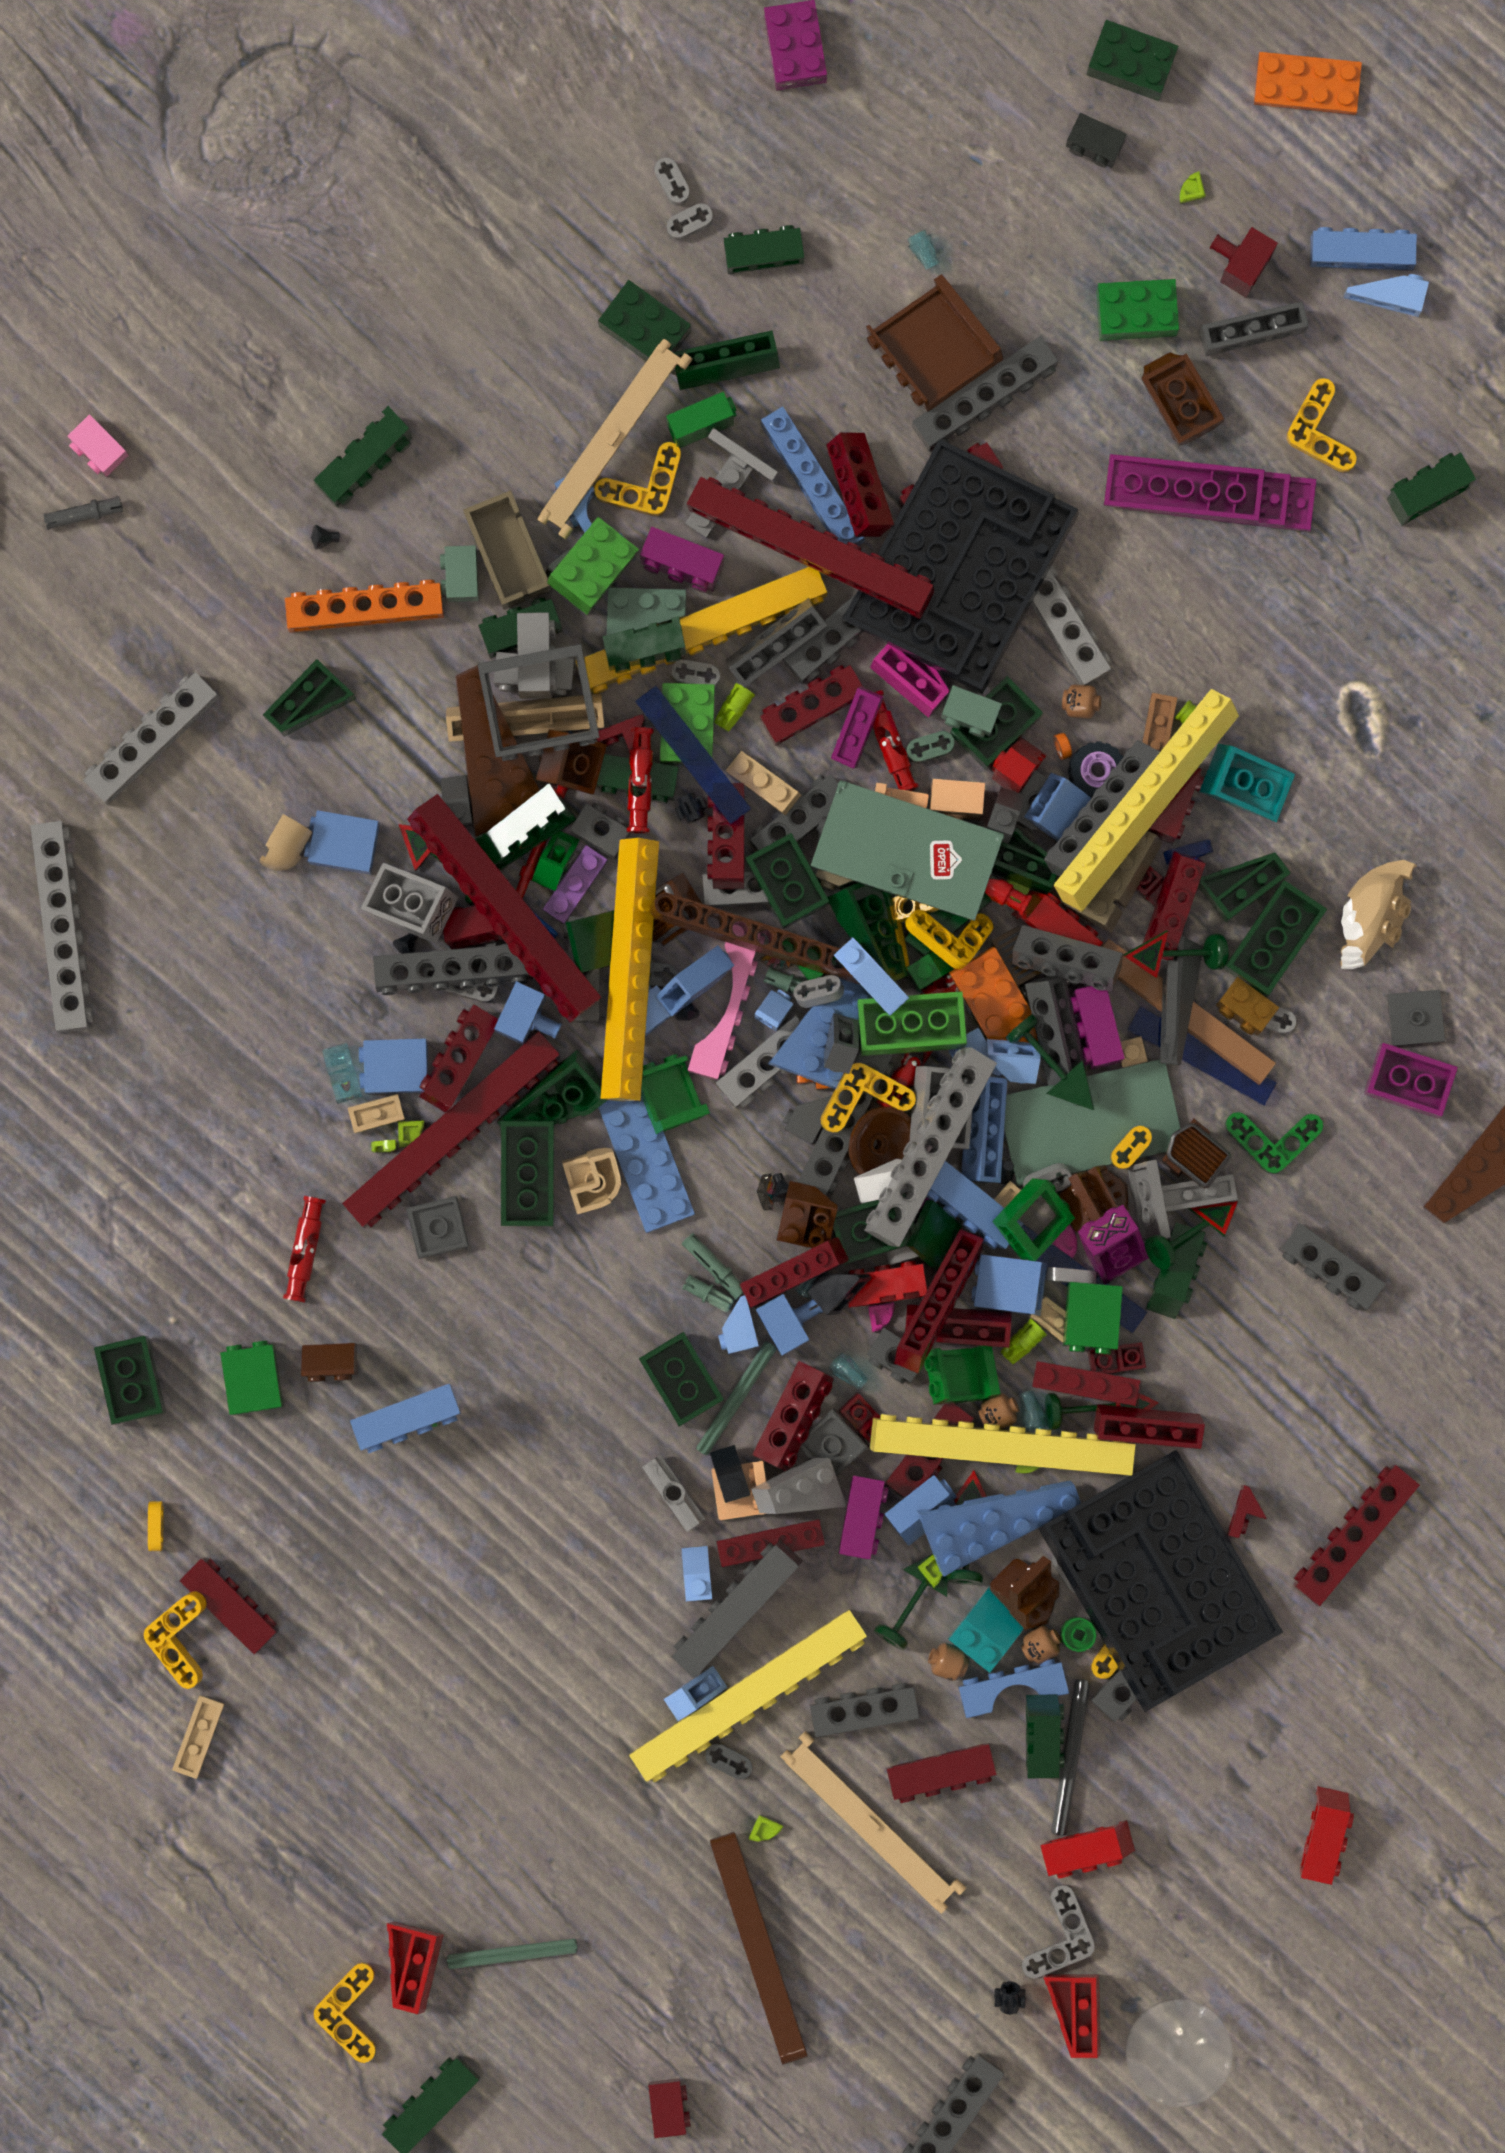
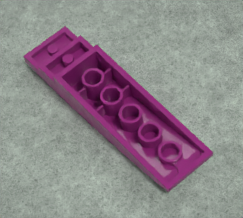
[1104,454,1316,532]

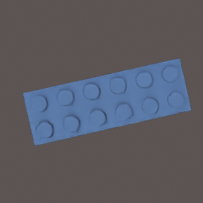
[598,1097,695,1233]

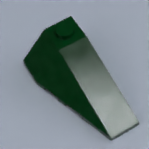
[827,883,908,982]
[497,1050,607,1127]

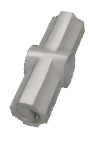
[642,1454,705,1532]

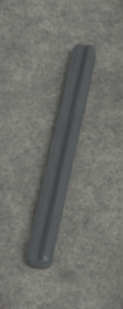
[1051,1679,1091,1836]

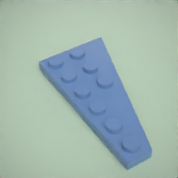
[768,979,873,1089]
[917,1480,1081,1576]

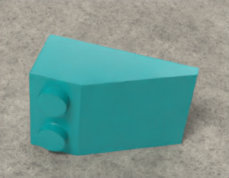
[1199,744,1295,822]
[947,1586,1023,1673]

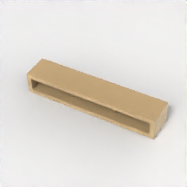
[446,694,604,742]

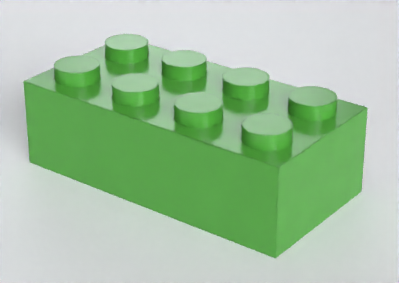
[857,991,967,1056]

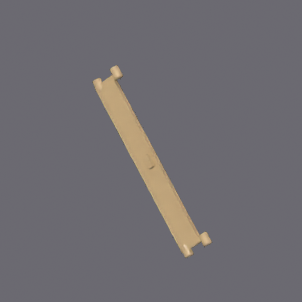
[537,339,692,540]
[780,1730,966,1914]

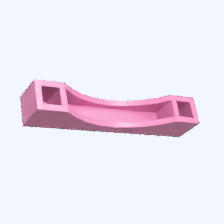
[688,925,765,1081]

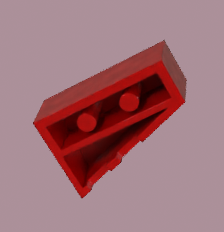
[991,737,1047,793]
[1011,890,1103,946]
[848,1261,927,1308]
[1300,1786,1354,1885]
[1040,1820,1135,1879]
[387,1922,444,2015]
[1043,1974,1101,2058]

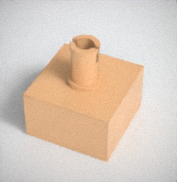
[929,779,985,820]

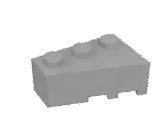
[751,1458,847,1514]

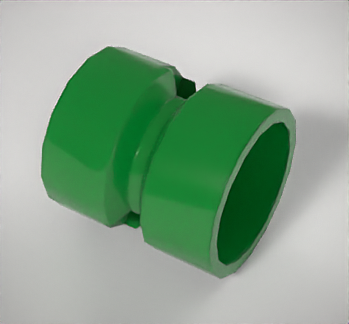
[1060,1617,1096,1652]

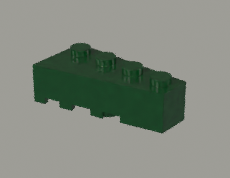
[314,406,412,507]

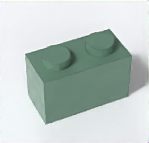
[440,545,479,602]
[941,685,1002,738]

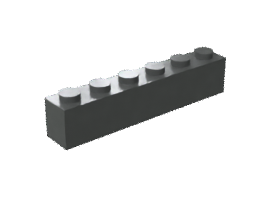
[672,1540,803,1678]

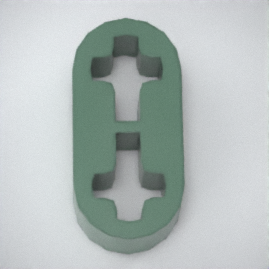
[906,731,955,763]

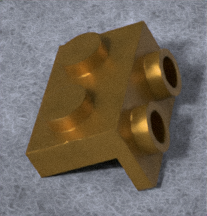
[1216,976,1280,1036]

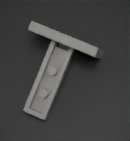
[685,428,781,538]
[1127,1160,1238,1243]

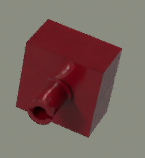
[1210,227,1278,298]

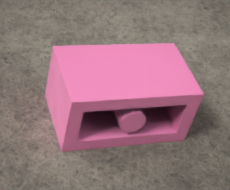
[68,414,129,477]

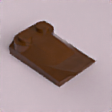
[1141,352,1224,446]

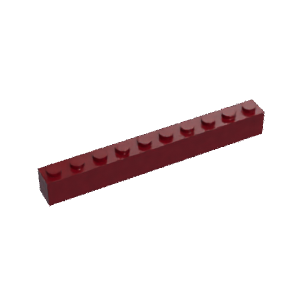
[687,476,934,619]
[407,794,601,1023]
[342,1031,561,1228]

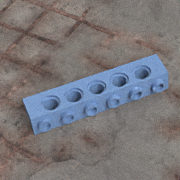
[761,406,865,546]

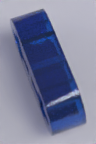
[1163,839,1214,865]

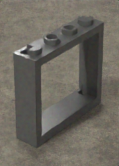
[477,644,600,761]

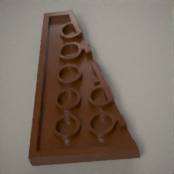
[455,665,540,837]
[1423,1105,1505,1223]

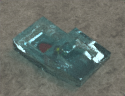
[322,1043,363,1104]

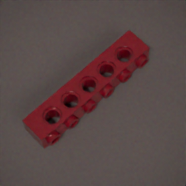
[894,1229,984,1374]
[1293,1465,1420,1607]

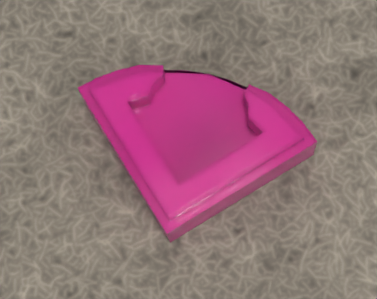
[1052,1224,1077,1259]
[868,1302,894,1332]

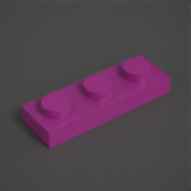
[831,687,884,769]

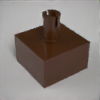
[536,729,607,795]

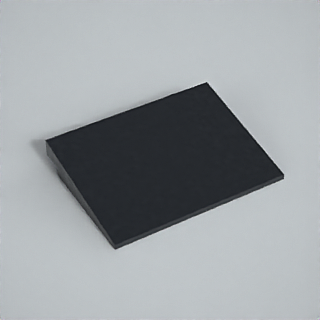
[843,439,1079,695]
[1039,1450,1283,1712]

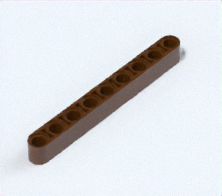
[650,893,861,985]
[710,1832,808,2065]

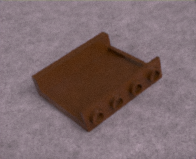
[866,274,1003,412]

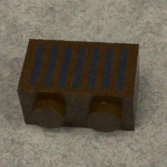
[991,926,1043,987]

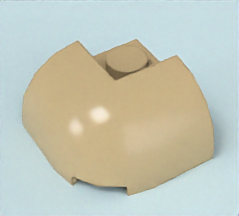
[260,814,312,871]
[562,1148,621,1215]

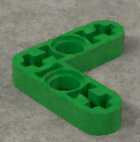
[1225,1112,1323,1174]

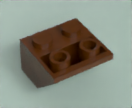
[777,1181,838,1248]
[301,1343,358,1382]

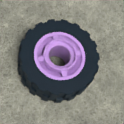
[1068,741,1124,798]

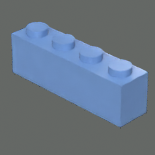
[1310,227,1417,270]
[926,1161,1024,1249]
[350,1384,462,1454]

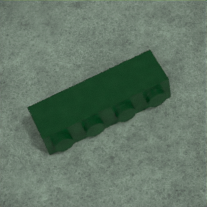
[672,330,780,390]
[381,2055,480,2153]

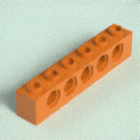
[285,580,444,633]

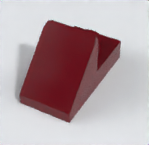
[596,714,645,753]
[1227,1485,1267,1538]

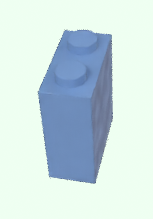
[1024,773,1091,842]
[304,810,380,875]
[655,945,734,1016]
[359,1039,429,1094]
[972,1255,1048,1316]
[885,1475,957,1546]

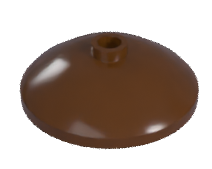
[849,1107,915,1175]

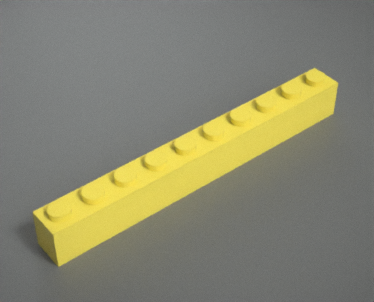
[1054,689,1239,912]
[870,1414,1136,1476]
[629,1610,867,1783]

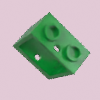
[992,1178,1075,1261]

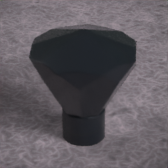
[311,525,340,550]
[393,933,418,954]
[675,1002,700,1021]
[997,1160,1014,1184]
[772,1173,789,1202]

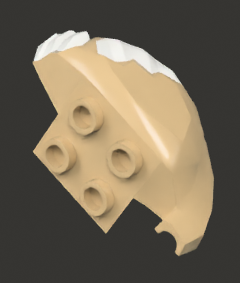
[1340,860,1417,969]

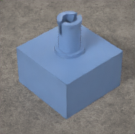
[494,981,562,1045]
[756,1294,823,1356]

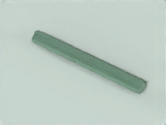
[696,1341,776,1455]
[447,1938,578,1969]

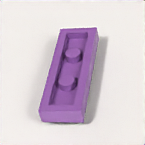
[543,845,608,924]

